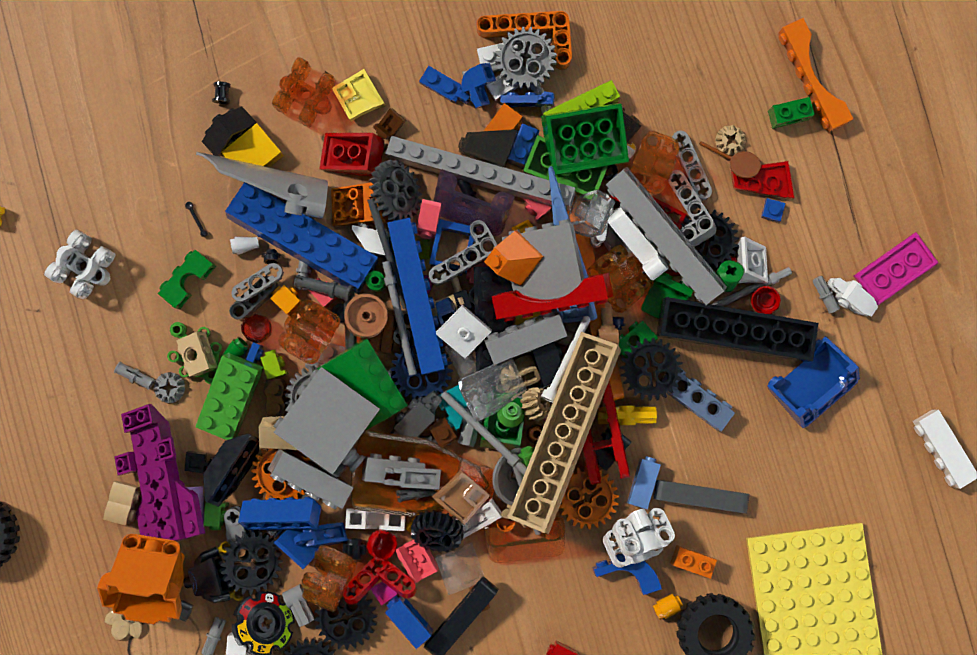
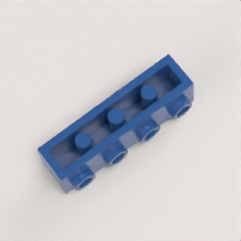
[238,497,322,530]

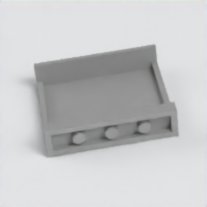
[502,219,584,299]
[273,367,380,474]

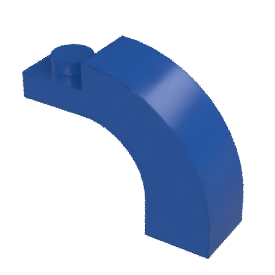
[592,553,662,595]

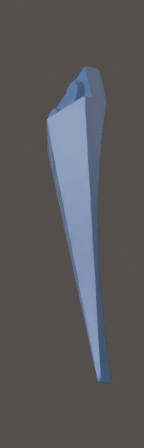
[548,166,597,323]

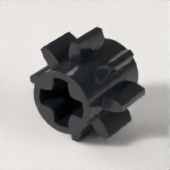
[342,538,366,560]

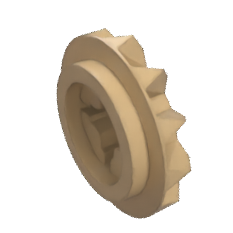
[715,125,746,156]

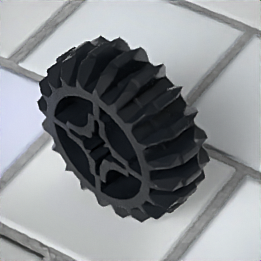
[411,510,464,553]

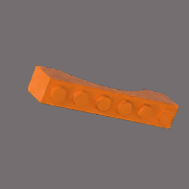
[779,18,853,133]

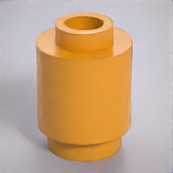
[653,594,683,620]

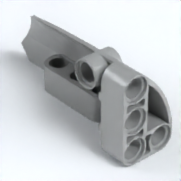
[196,152,328,219]

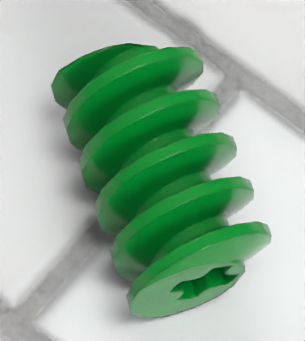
[716,260,744,292]

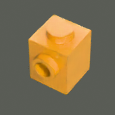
[270,285,303,316]

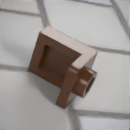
[373,108,406,139]
[428,417,457,448]

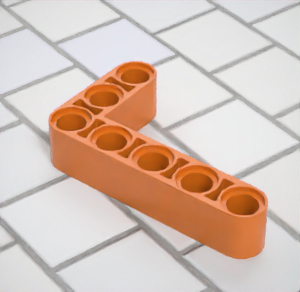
[477,11,572,70]

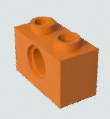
[670,545,717,579]

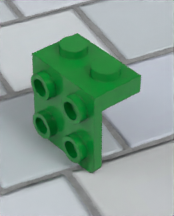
[641,273,694,319]

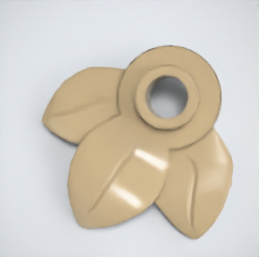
[105,610,142,640]

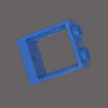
[429,219,477,276]
[385,595,433,649]

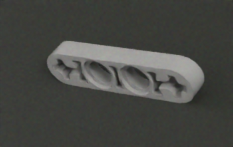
[671,130,712,201]

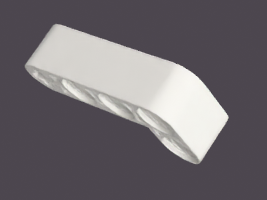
[606,207,669,280]

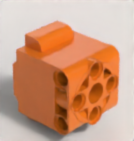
[97,534,185,625]

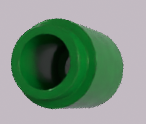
[366,271,386,292]

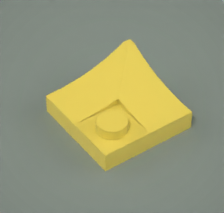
[332,69,385,122]

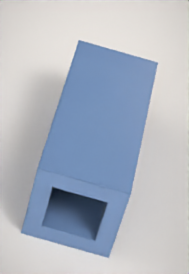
[627,456,661,510]

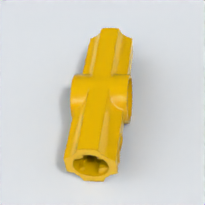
[597,406,657,425]

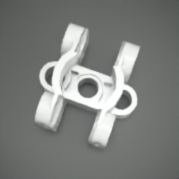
[44,230,115,299]
[603,508,675,568]

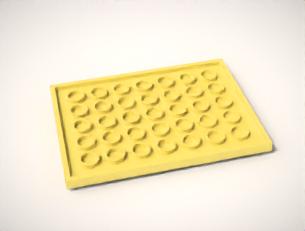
[746,523,882,655]

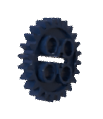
[390,340,453,400]

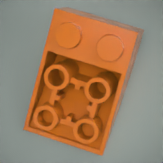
[331,182,393,226]

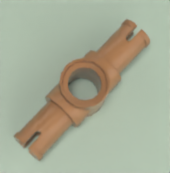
[597,308,619,366]

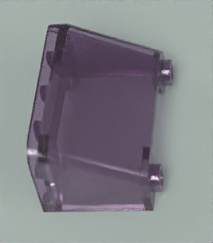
[433,169,515,236]

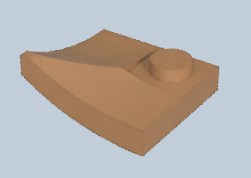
[432,470,490,525]

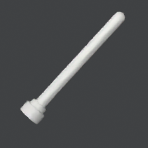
[541,316,590,403]

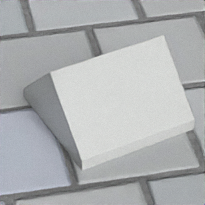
[736,236,768,283]

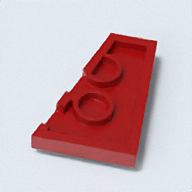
[731,161,794,199]

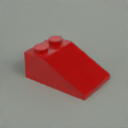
[319,133,385,176]

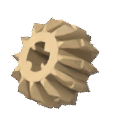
[520,387,551,421]

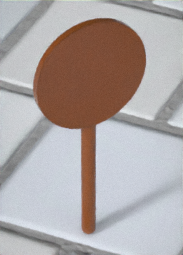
[699,142,761,178]

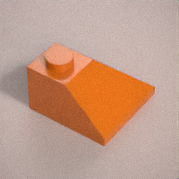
[484,230,544,285]

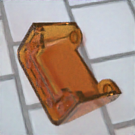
[485,516,565,563]

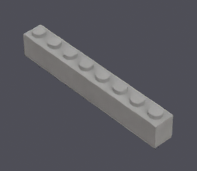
[606,167,727,305]

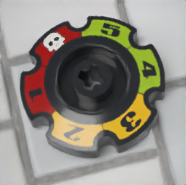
[232,591,295,655]

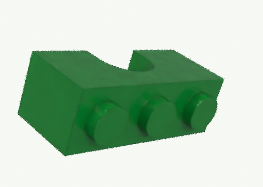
[158,250,216,310]

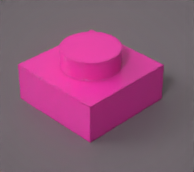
[371,579,398,606]

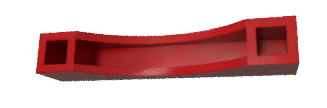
[492,272,614,321]

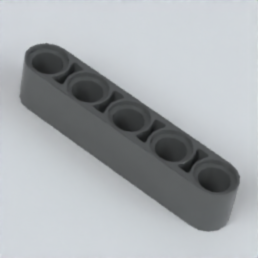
[653,480,750,514]

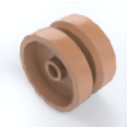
[344,294,387,339]

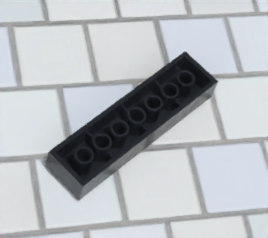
[656,297,819,362]

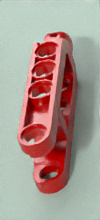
[583,381,630,485]

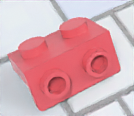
[396,539,440,584]

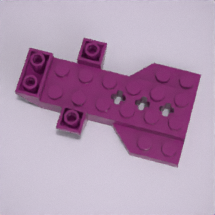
[114,404,205,542]

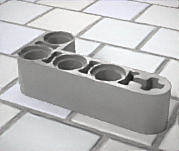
[668,170,716,247]
[429,220,497,286]

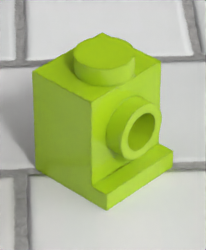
[260,350,289,380]

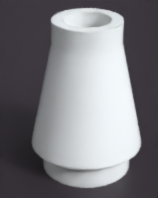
[230,237,259,255]

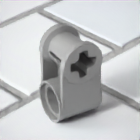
[224,506,249,545]

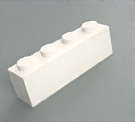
[913,410,977,489]

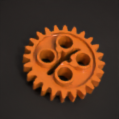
[251,448,314,500]
[559,466,619,529]

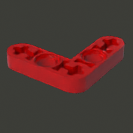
[342,558,417,604]

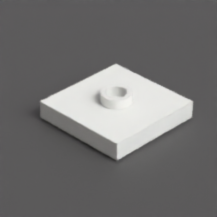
[436,304,492,358]

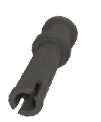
[294,275,354,302]

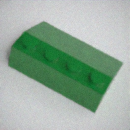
[541,103,629,175]
[313,339,407,431]

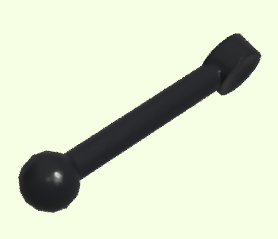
[185,202,208,237]

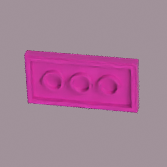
[853,232,938,305]

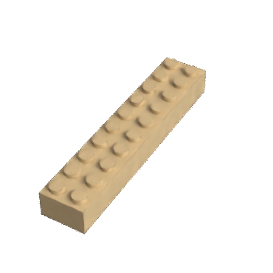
[507,332,621,535]

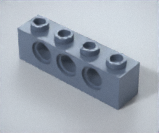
[660,367,735,432]

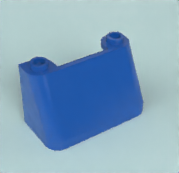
[767,336,860,428]

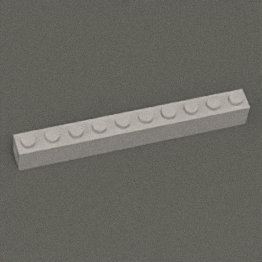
[386,136,576,211]

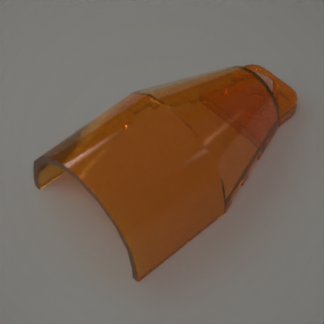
[351,430,494,517]

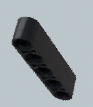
[424,576,499,655]

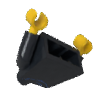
[183,541,243,603]

